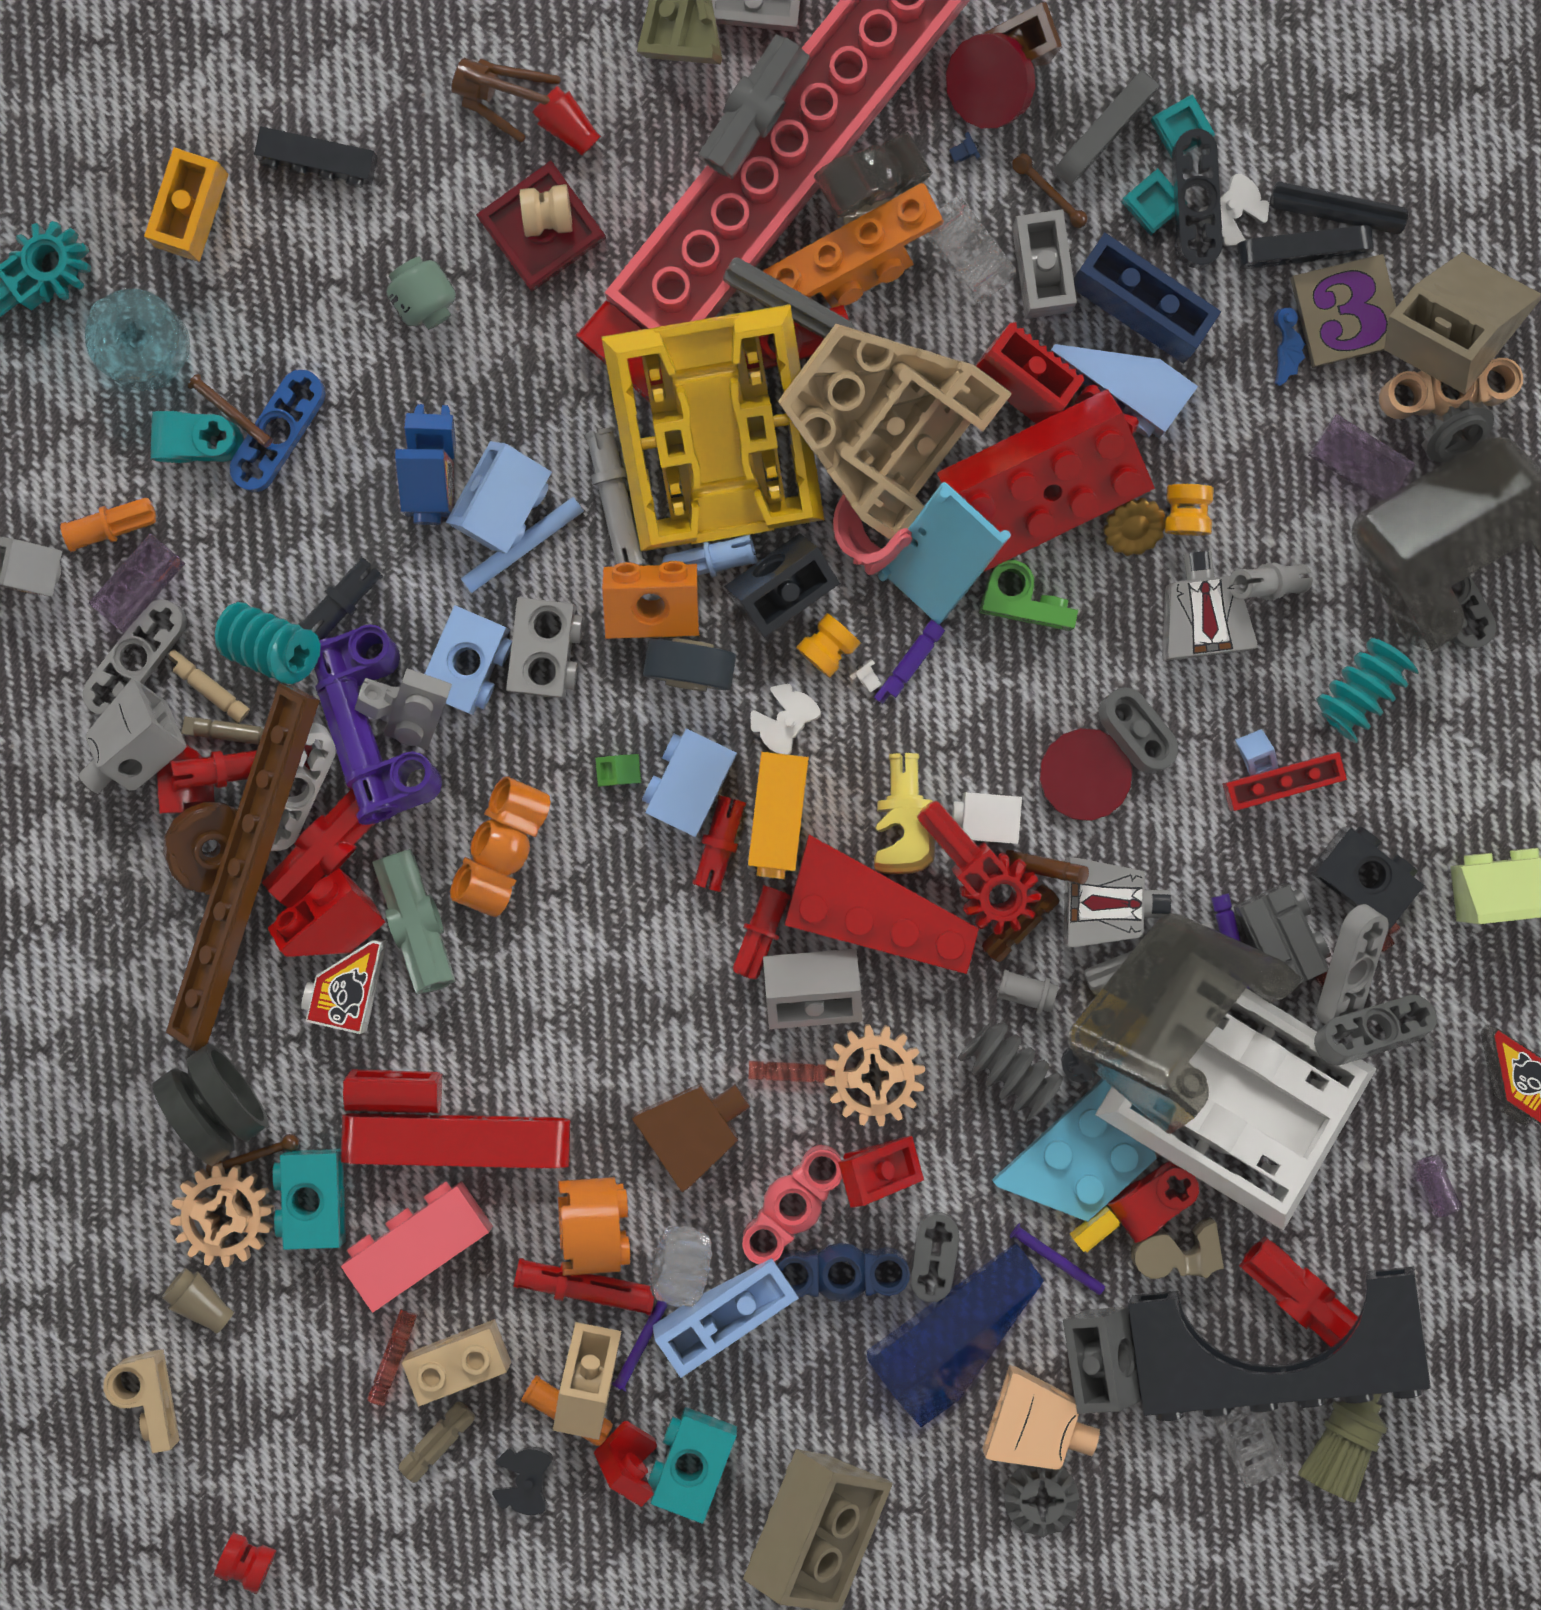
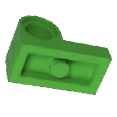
[979,560,1078,631]

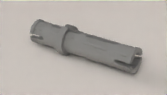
[585,427,646,566]

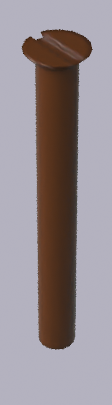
[188,374,273,448]

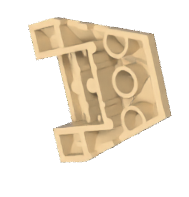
[778,324,1012,540]

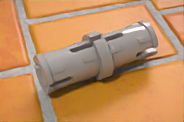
[1229,563,1313,600]

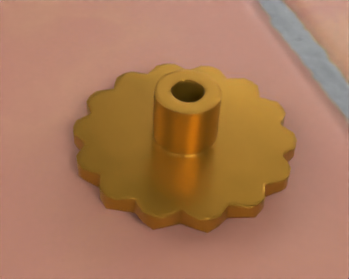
[1103,498,1165,556]

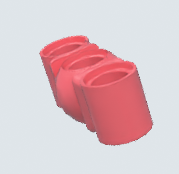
[742,1145,842,1264]

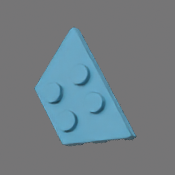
[992,1059,1157,1222]

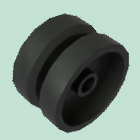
[152,1043,269,1166]

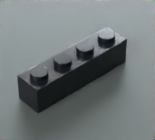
[254,126,378,188]

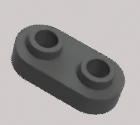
[1099,687,1178,774]

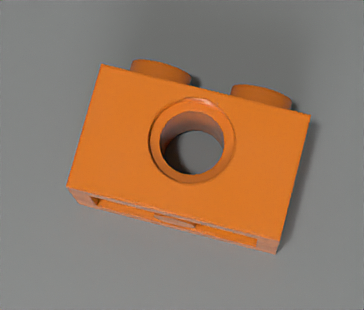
[602,561,699,639]

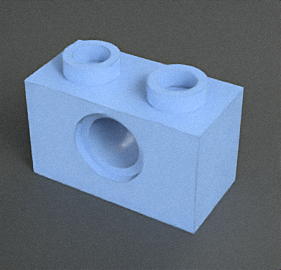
[425,605,512,715]

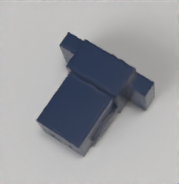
[949,132,981,164]

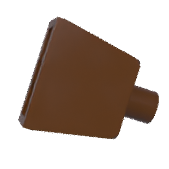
[632,1083,751,1193]

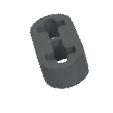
[910,1212,960,1302]

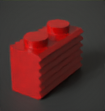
[975,322,1084,424]

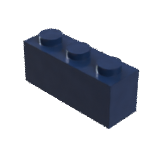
[1073,232,1222,364]

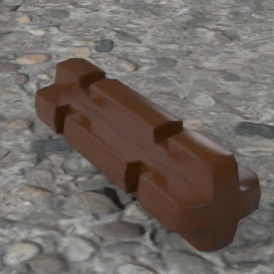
[982,884,1060,962]

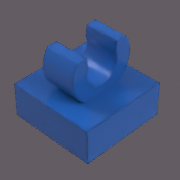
[404,404,456,459]

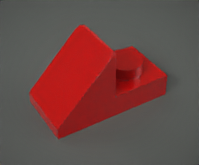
[838,1136,924,1208]

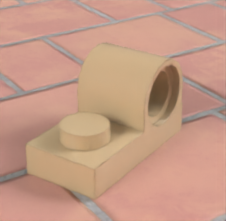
[103,1349,180,1453]

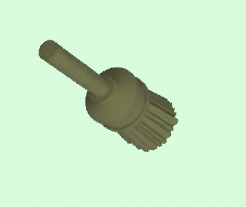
[1298,1393,1388,1503]

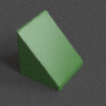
[595,754,641,787]

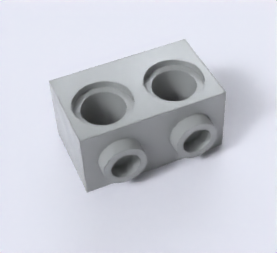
[506,597,583,699]

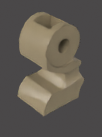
[1131,1217,1224,1279]

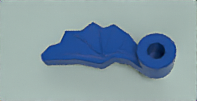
[1274,308,1305,386]

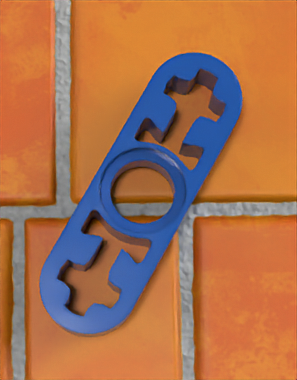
[230,370,326,492]

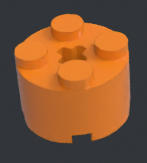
[558,1177,630,1276]

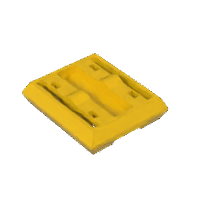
[602,304,825,552]

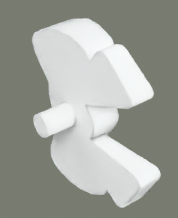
[1197,174,1269,246]
[751,684,821,755]

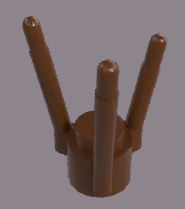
[451,57,561,142]

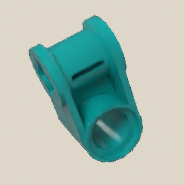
[150,411,244,463]

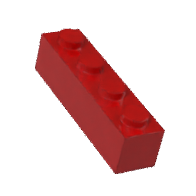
[1222,752,1347,811]

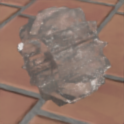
[650,1225,713,1307]

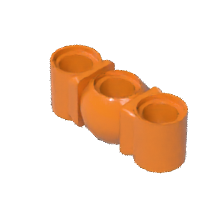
[450,777,551,917]

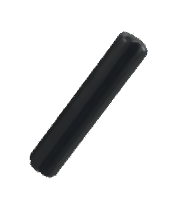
[1270,181,1408,234]

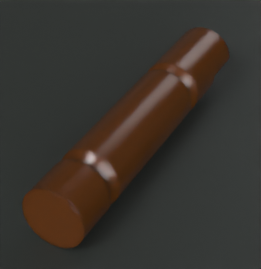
[1006,849,1089,884]

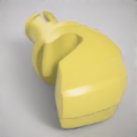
[874,753,935,874]

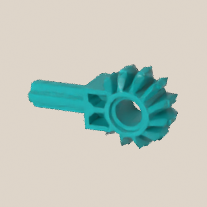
[0,221,91,317]

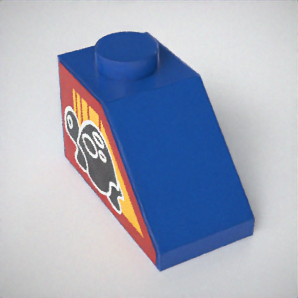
[395,449,454,525]

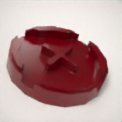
[946,32,1035,129]
[1039,728,1132,821]

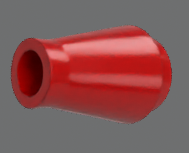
[532,86,601,156]

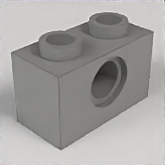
[1012,209,1077,319]

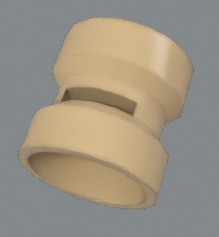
[520,184,573,237]

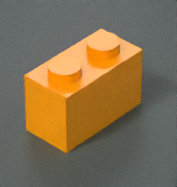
[144,147,229,262]

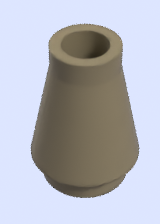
[162,1268,234,1334]

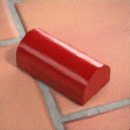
[343,1069,443,1113]

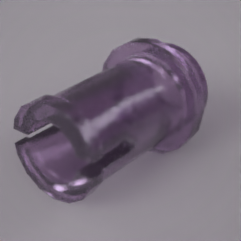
[1412,1154,1463,1218]

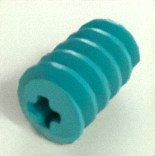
[215,602,321,684]
[1316,638,1419,743]

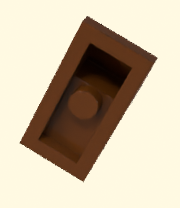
[984,2,1062,66]

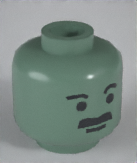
[386,256,456,330]

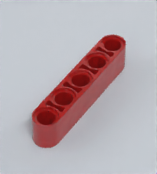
[341,1113,570,1168]

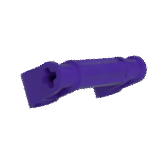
[314,624,442,825]

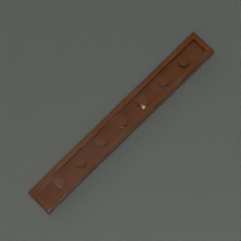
[166,683,320,1051]

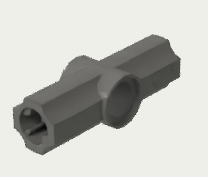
[698,34,810,180]

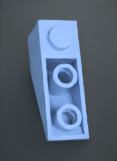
[1051,344,1198,438]

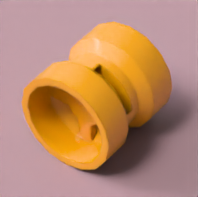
[1165,484,1214,536]
[796,613,861,678]

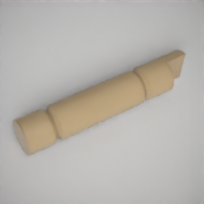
[169,649,250,723]

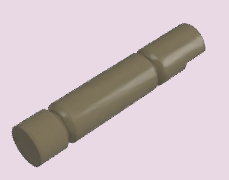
[181,716,264,745]

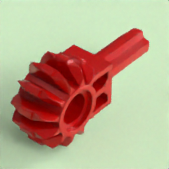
[917,800,1041,934]

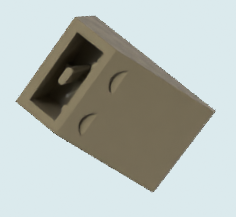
[1384,252,1541,394]

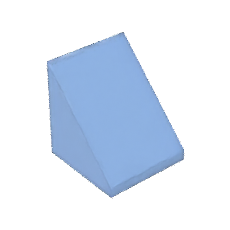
[1235,729,1278,775]

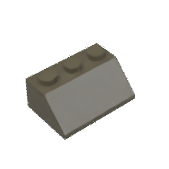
[743,1449,893,1610]

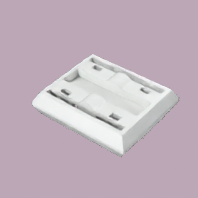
[1095,954,1376,1230]

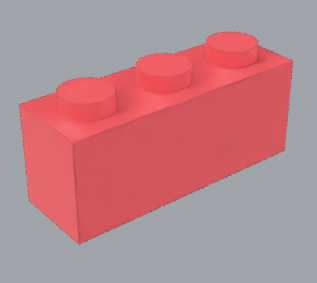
[341,1181,493,1313]

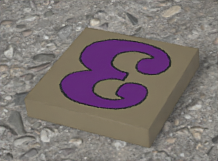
[1290,254,1396,368]

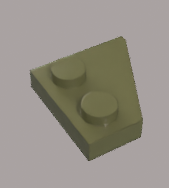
[637,0,722,65]

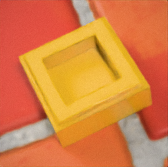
[1070,1206,1120,1252]

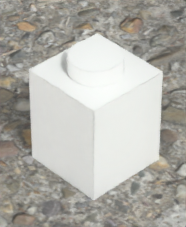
[952,792,1022,844]

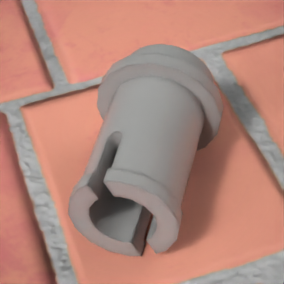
[997,969,1058,1014]

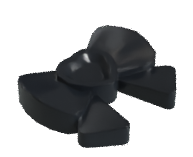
[492,1447,553,1515]

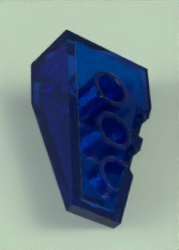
[866,1242,1044,1428]

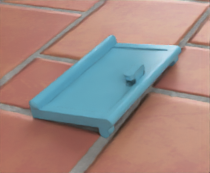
[878,482,1011,625]

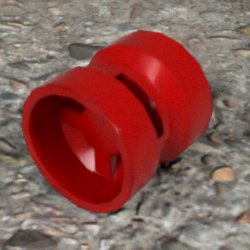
[213,1532,276,1595]

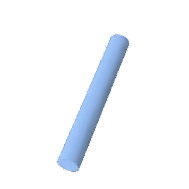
[461,497,584,593]

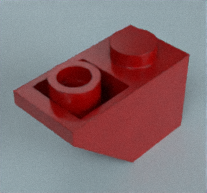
[268,867,386,957]

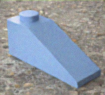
[652,1258,799,1378]

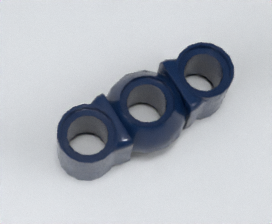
[775,1243,910,1302]

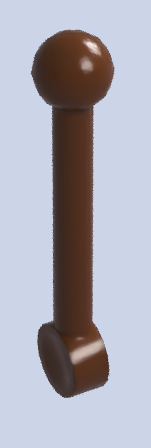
[1012,153,1088,228]
[206,1134,299,1177]

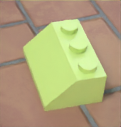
[1450,848,1541,924]

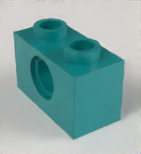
[273,1149,346,1250]
[648,1407,737,1524]

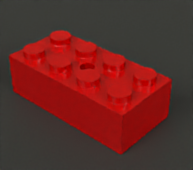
[937,389,1155,572]

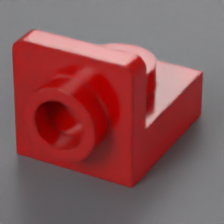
[594,1421,657,1507]

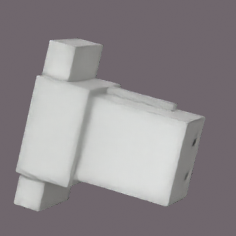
[848,659,881,693]

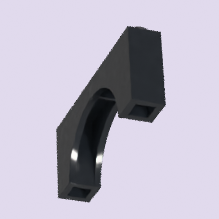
[1128,1266,1431,1421]

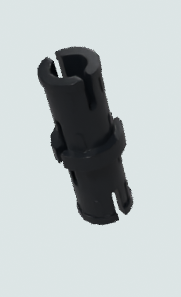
[298,556,384,640]

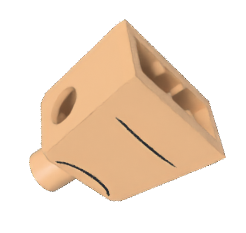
[982,1365,1100,1470]

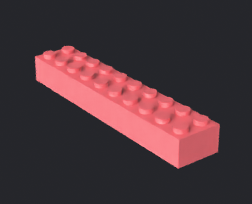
[604,0,970,330]

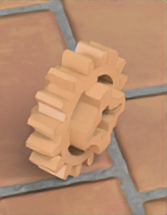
[824,1024,925,1127]
[170,1163,275,1267]

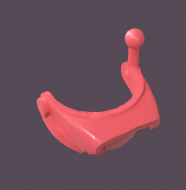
[833,494,912,575]

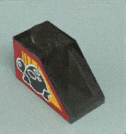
[1480,1024,1541,1127]

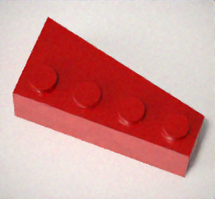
[784,834,979,974]

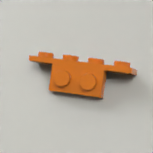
[763,183,944,308]

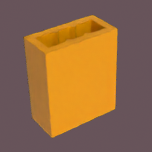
[748,752,809,879]

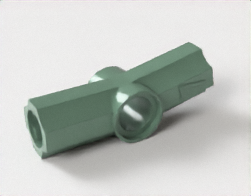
[372,849,456,995]

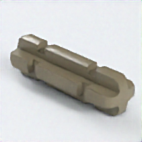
[398,1401,475,1483]

